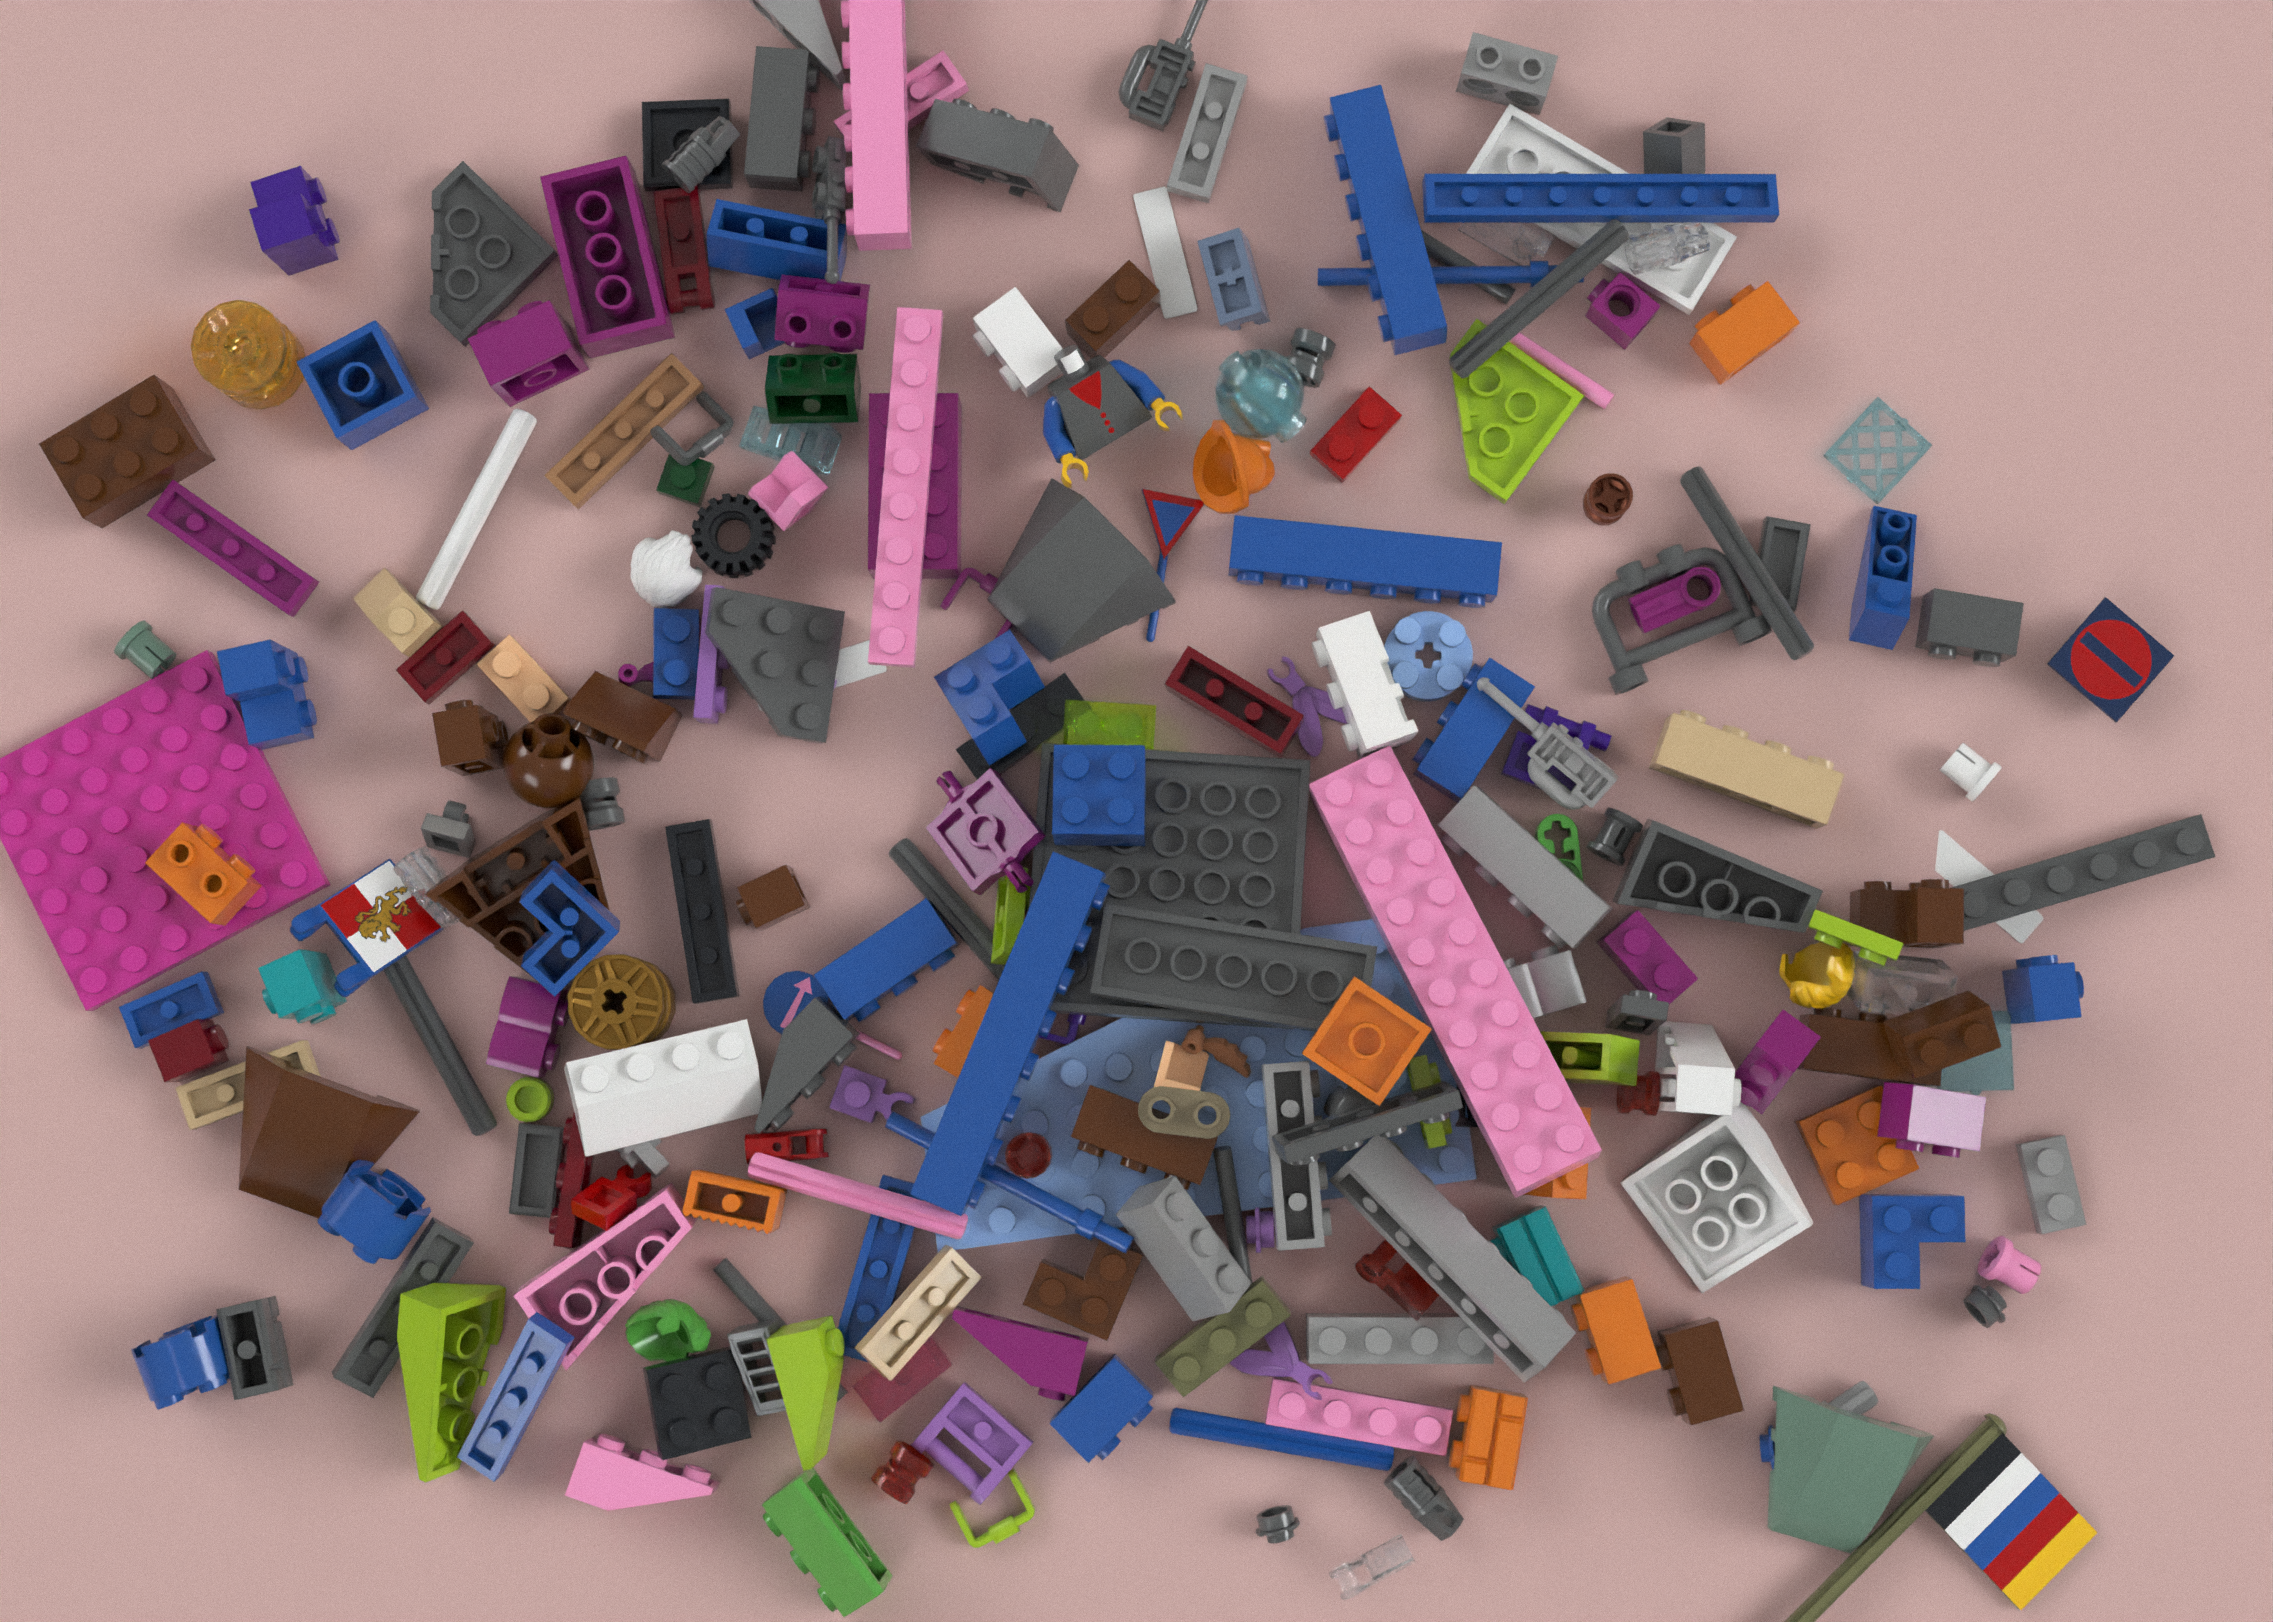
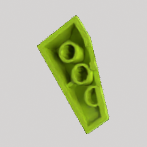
[397,1283,506,1483]

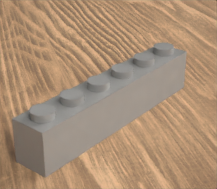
[1329,1135,1576,1383]

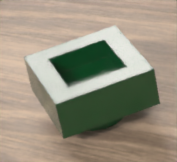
[656,454,715,507]

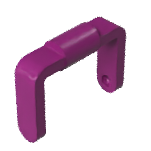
[940,567,1013,638]

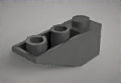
[754,996,860,1133]

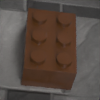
[39,375,215,528]

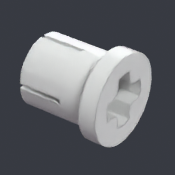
[1940,743,2002,802]

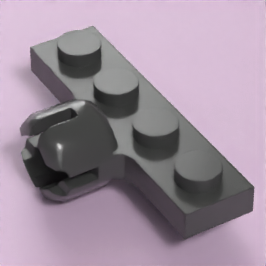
[1272,1081,1463,1166]

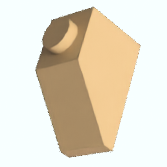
[353,568,444,657]

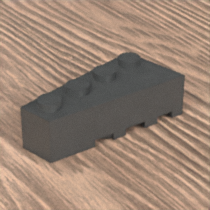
[1612,819,1823,933]

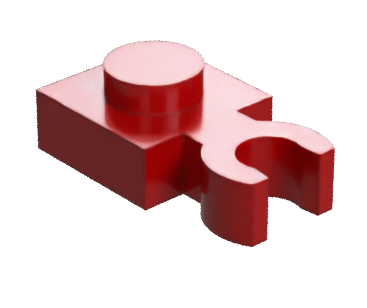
[571,1164,652,1231]

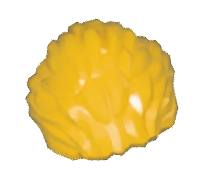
[1779,942,1855,1009]

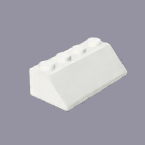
[564,1019,762,1157]

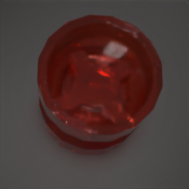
[1005,1132,1053,1179]
[871,1439,934,1504]

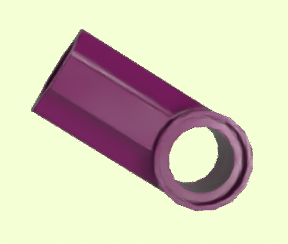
[1628,567,1721,634]

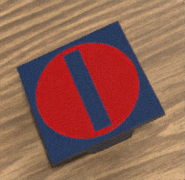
[2047,597,2174,723]

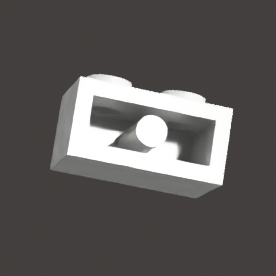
[972,287,1063,398]

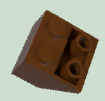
[562,671,683,764]

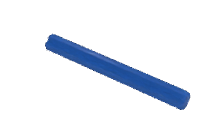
[1169,1408,1394,1471]

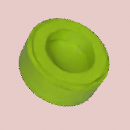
[506,1077,554,1122]

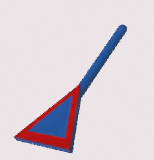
[1142,489,1204,642]

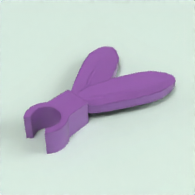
[1267,656,1347,757]
[1229,1321,1333,1400]

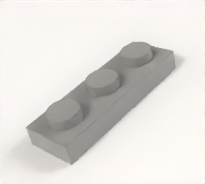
[1167,63,1248,203]

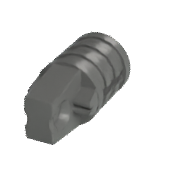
[661,116,740,193]
[1384,1456,1464,1541]

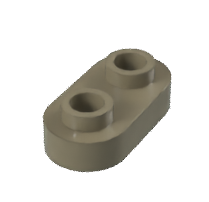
[1138,1086,1230,1139]

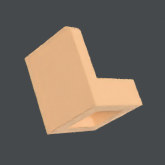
[1153,1040,1209,1091]

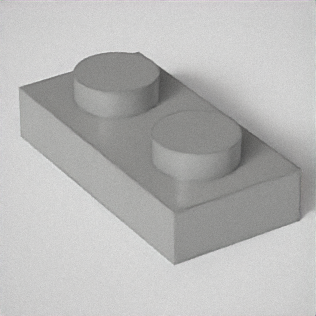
[2016,1135,2087,1234]

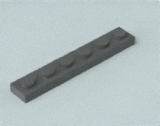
[1951,814,2215,931]

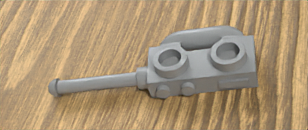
[1477,677,1619,810]

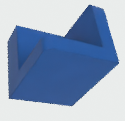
[725,288,785,360]

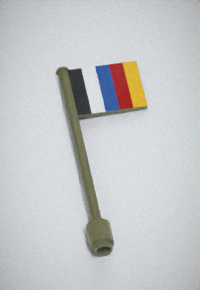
[1784,1413,2097,1622]

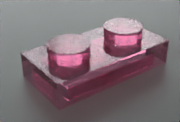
[852,1336,953,1422]

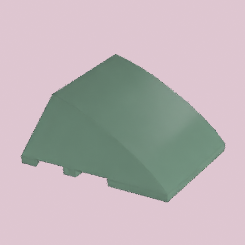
[1768,1385,1934,1554]

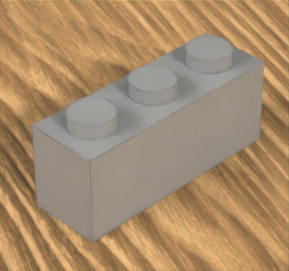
[1116,1176,1252,1321]

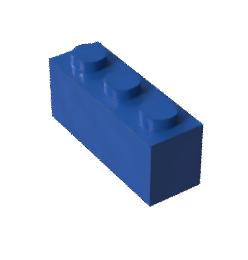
[706,199,847,281]
[1412,658,1535,803]
[814,898,960,1022]

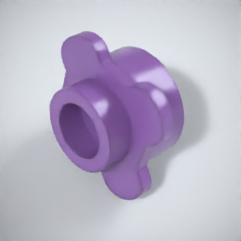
[1246,1207,1275,1253]

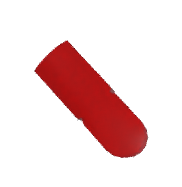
[745,1128,829,1165]

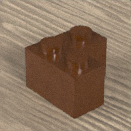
[1850,879,1964,948]
[1023,1240,1143,1341]

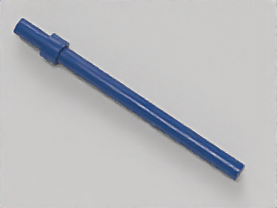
[1318,261,1584,288]
[885,1112,1134,1254]

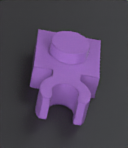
[829,1065,915,1123]

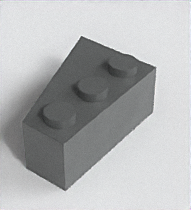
[916,99,1079,212]

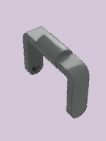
[650,391,733,466]

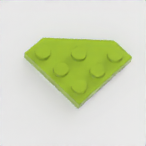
[1449,319,1584,504]

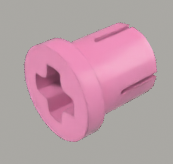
[1978,1236,2041,1294]

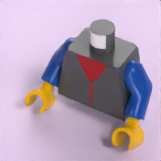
[1043,345,1183,488]

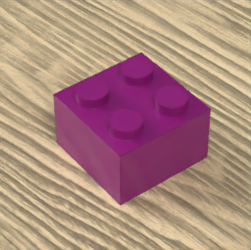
[468,300,590,407]

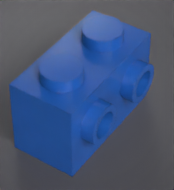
[2002,955,2084,1024]

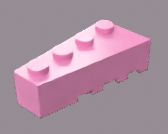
[513,1182,697,1370]

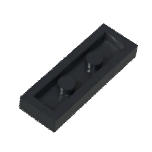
[956,673,1091,780]

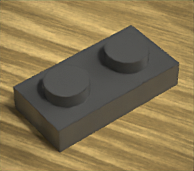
[1605,990,1669,1035]

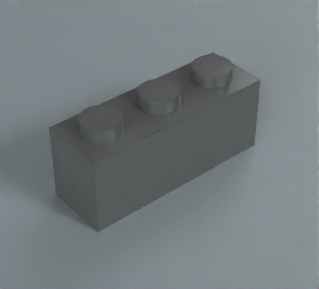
[744,46,820,192]

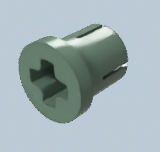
[114,620,177,679]

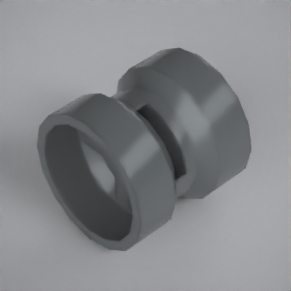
[1279,328,1336,388]
[579,777,625,831]

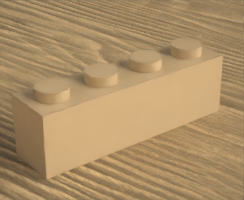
[1648,710,1845,829]

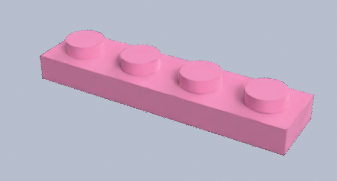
[1265,1377,1453,1456]

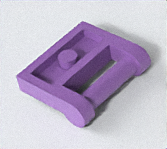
[911,1381,1033,1505]

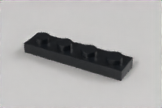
[665,819,740,1004]

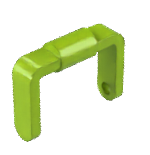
[949,1469,1035,1548]

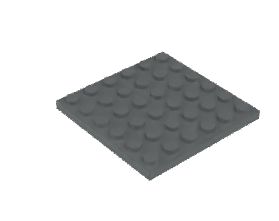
[1029,743,1310,1029]

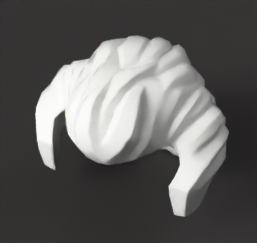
[631,530,702,608]

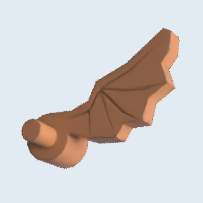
[1182,1025,1251,1078]

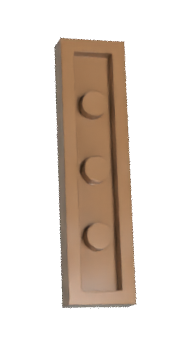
[544,353,705,510]

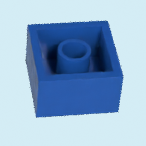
[297,320,429,450]
[1052,745,1146,846]

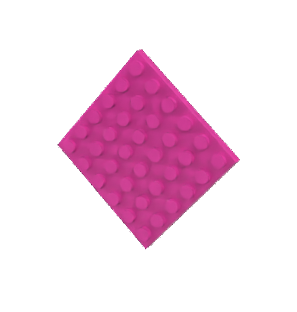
[0,650,330,1011]

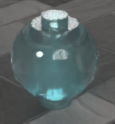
[1215,349,1307,443]

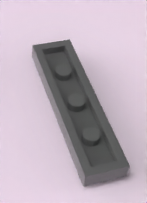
[332,1217,474,1398]

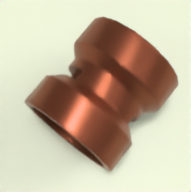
[1583,473,1633,525]

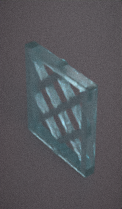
[1823,397,1932,504]

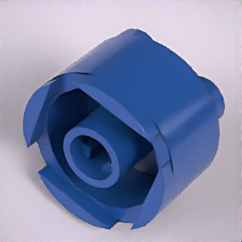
[317,1160,431,1264]
[131,1315,230,1410]

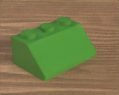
[762,1468,893,1617]

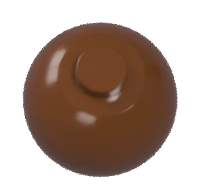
[503,713,594,808]

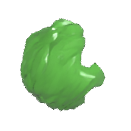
[625,1299,711,1362]

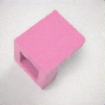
[748,451,828,531]

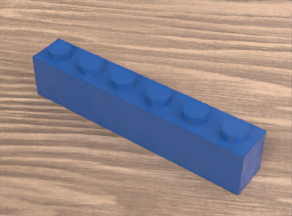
[1324,85,1447,355]
[1228,515,1502,608]

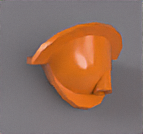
[1192,420,1275,514]

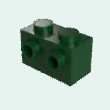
[765,353,861,424]

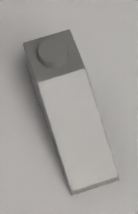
[749,0,847,91]

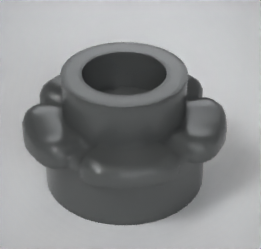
[1963,1285,2007,1328]
[1256,1505,1300,1543]

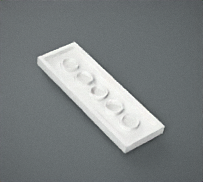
[1466,103,1737,315]

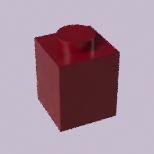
[148,1019,229,1082]

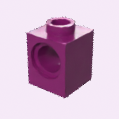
[1585,272,1660,350]

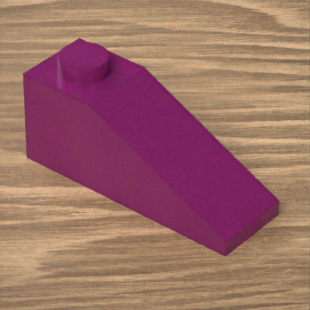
[952,1306,1089,1401]

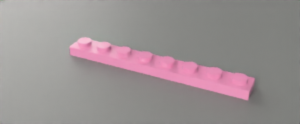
[868,307,943,668]

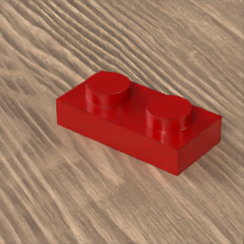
[1310,386,1402,483]

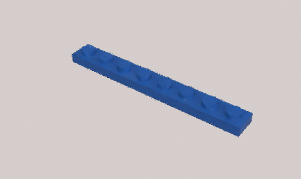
[1422,174,1779,223]

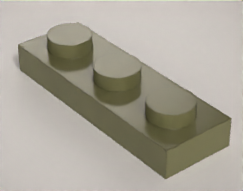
[1155,1276,1291,1397]

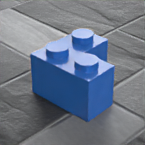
[934,630,1045,766]
[217,639,317,750]
[519,860,620,997]
[1859,1194,1966,1289]

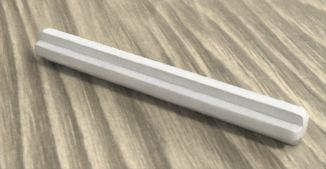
[416,409,537,610]

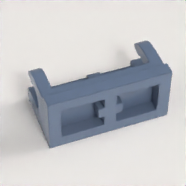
[1197,228,1270,331]

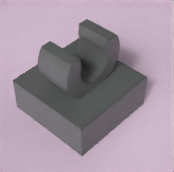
[421,800,476,858]

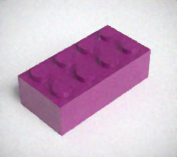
[540,155,676,359]
[868,393,962,579]

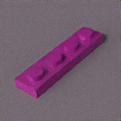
[147,480,319,618]

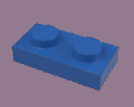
[653,608,699,700]
[119,971,224,1049]

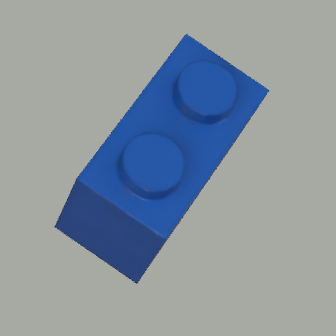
[1049,1354,1154,1463]

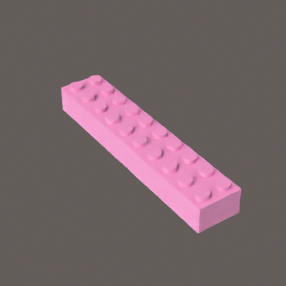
[1309,745,1602,1198]

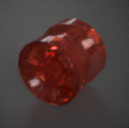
[1617,1071,1661,1116]

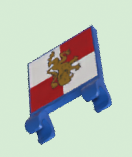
[290,859,444,997]

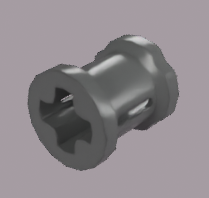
[1586,807,1643,866]

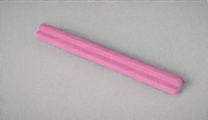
[747,1152,968,1239]

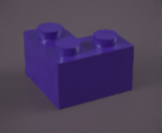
[249,166,340,276]

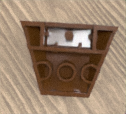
[424,797,610,979]
[239,1046,420,1219]

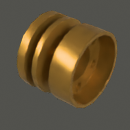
[568,954,676,1050]

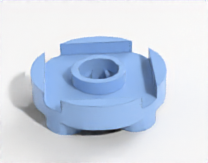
[1384,611,1473,702]

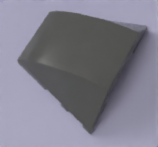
[988,478,1176,663]

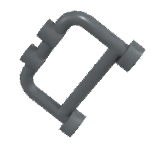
[1592,544,1772,695]

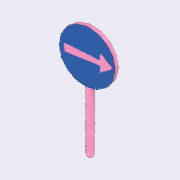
[763,971,902,1060]

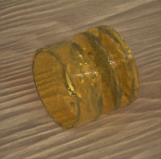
[191,300,305,410]

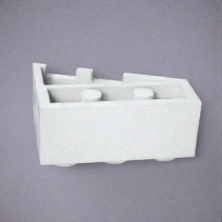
[1312,611,1419,760]
[1652,1021,1741,1116]

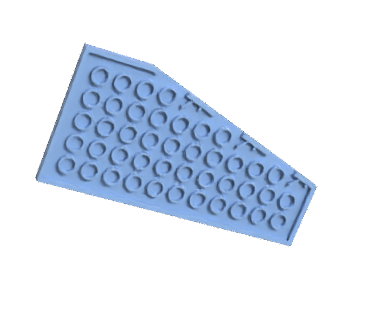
[921,919,1477,1252]

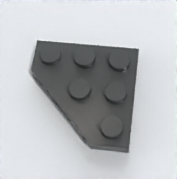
[430,161,558,347]
[705,587,845,743]

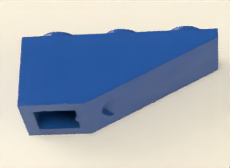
[1849,505,1917,650]

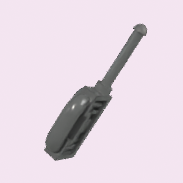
[1119,0,1208,131]
[812,136,846,284]

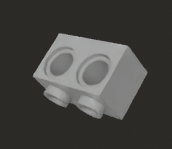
[1456,32,1558,115]

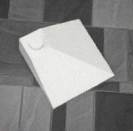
[1620,1102,1813,1293]

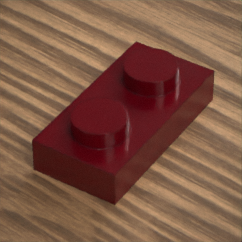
[396,610,496,705]

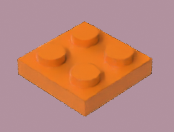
[1302,976,1432,1106]
[1795,1085,1920,1205]

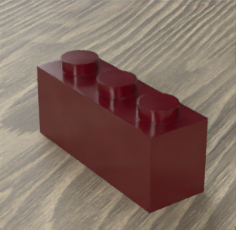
[1165,646,1304,758]

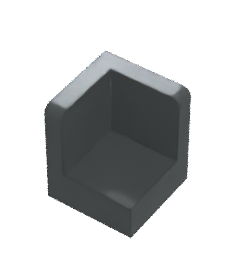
[1643,117,1706,174]

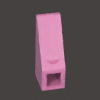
[565,1434,720,1511]

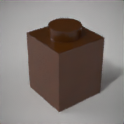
[735,865,810,931]

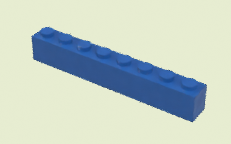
[910,851,1110,1216]

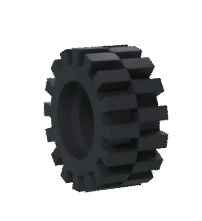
[691,493,776,578]

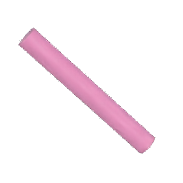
[1509,332,1615,409]

